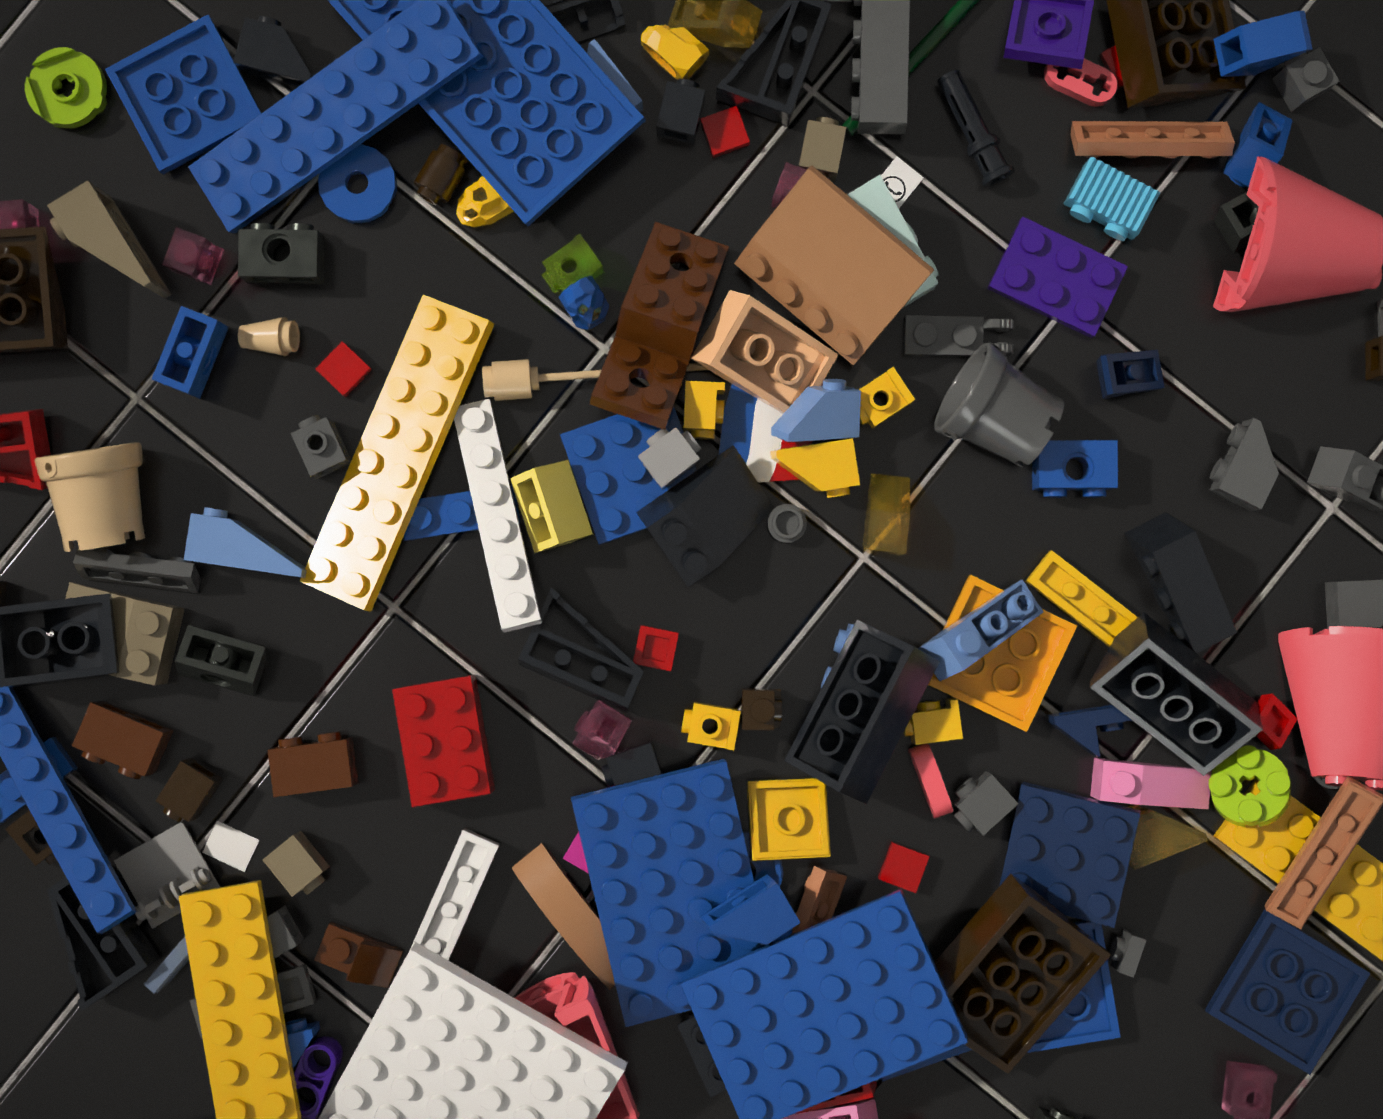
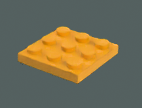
[928,575,1077,732]

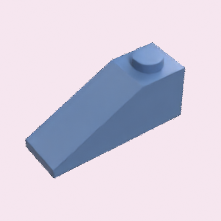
[184,507,307,578]

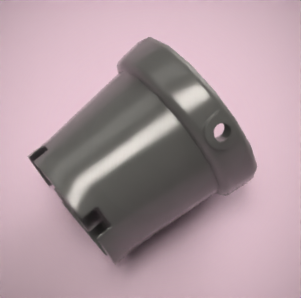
[934,342,1065,468]

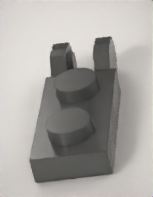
[904,315,1014,357]

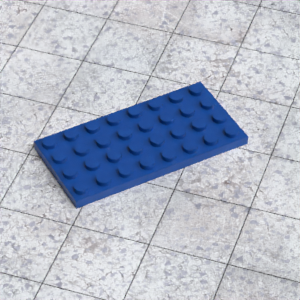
[328,0,646,227]

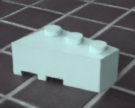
[847,175,939,309]

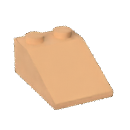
[691,290,839,414]

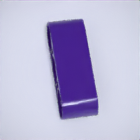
[294,1036,343,1119]

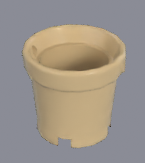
[34,442,145,552]

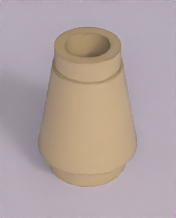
[238,317,300,356]

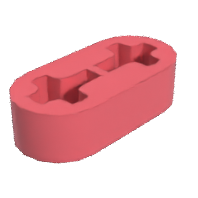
[1044,59,1117,107]
[909,743,953,819]

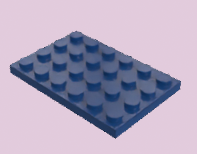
[571,759,769,1027]
[681,889,968,1119]

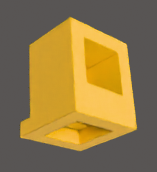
[859,367,915,429]
[684,381,725,440]
[903,698,963,745]
[681,702,741,750]

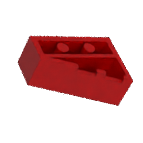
[0,409,51,490]

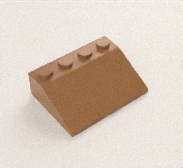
[734,165,934,366]

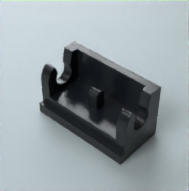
[540,0,626,44]

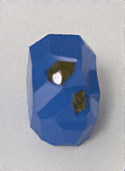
[559,275,609,330]

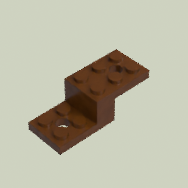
[589,222,729,430]

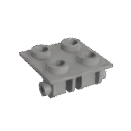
[114,822,220,929]

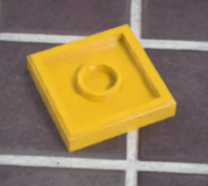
[747,778,831,861]

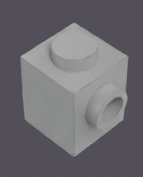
[638,427,701,490]

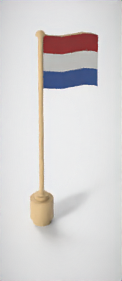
[482,358,837,483]

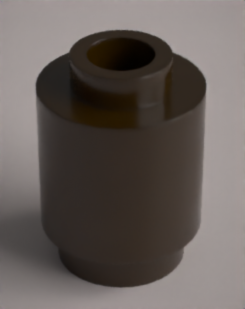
[413,144,468,206]

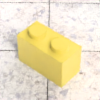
[510,460,593,553]

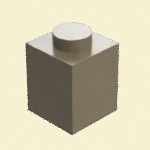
[797,117,847,182]
[263,831,330,897]

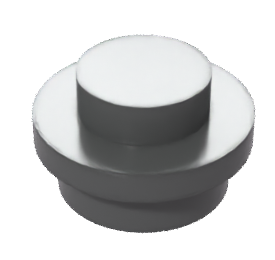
[768,504,807,543]

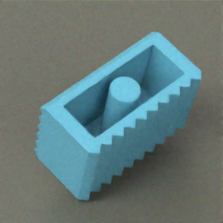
[1064,157,1160,241]

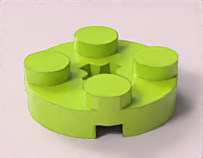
[25,47,107,128]
[1208,745,1291,827]

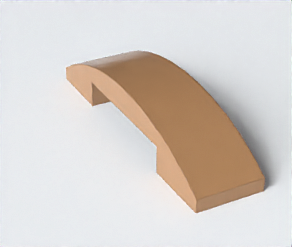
[512,842,615,990]

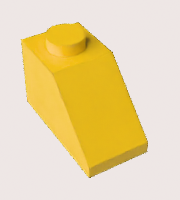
[770,438,860,498]

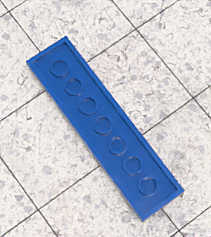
[188,0,484,234]

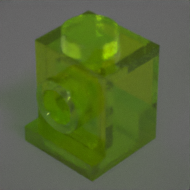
[541,234,604,294]

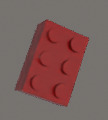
[392,674,495,807]

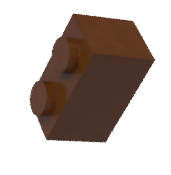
[72,701,174,779]
[267,731,359,797]

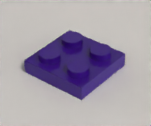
[1004,0,1094,69]

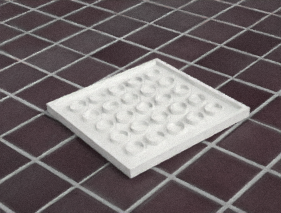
[318,942,628,1119]

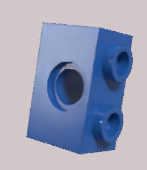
[152,306,229,399]
[1032,440,1118,498]

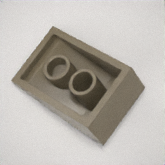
[47,180,171,299]
[65,582,185,686]

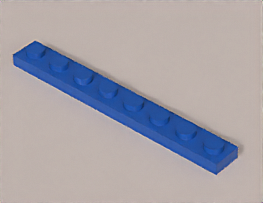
[0,687,137,934]

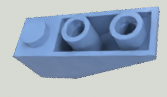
[918,579,1043,681]

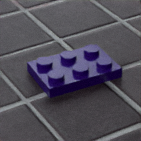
[987,216,1128,338]

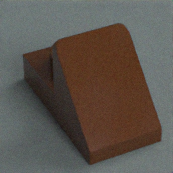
[314,921,404,988]

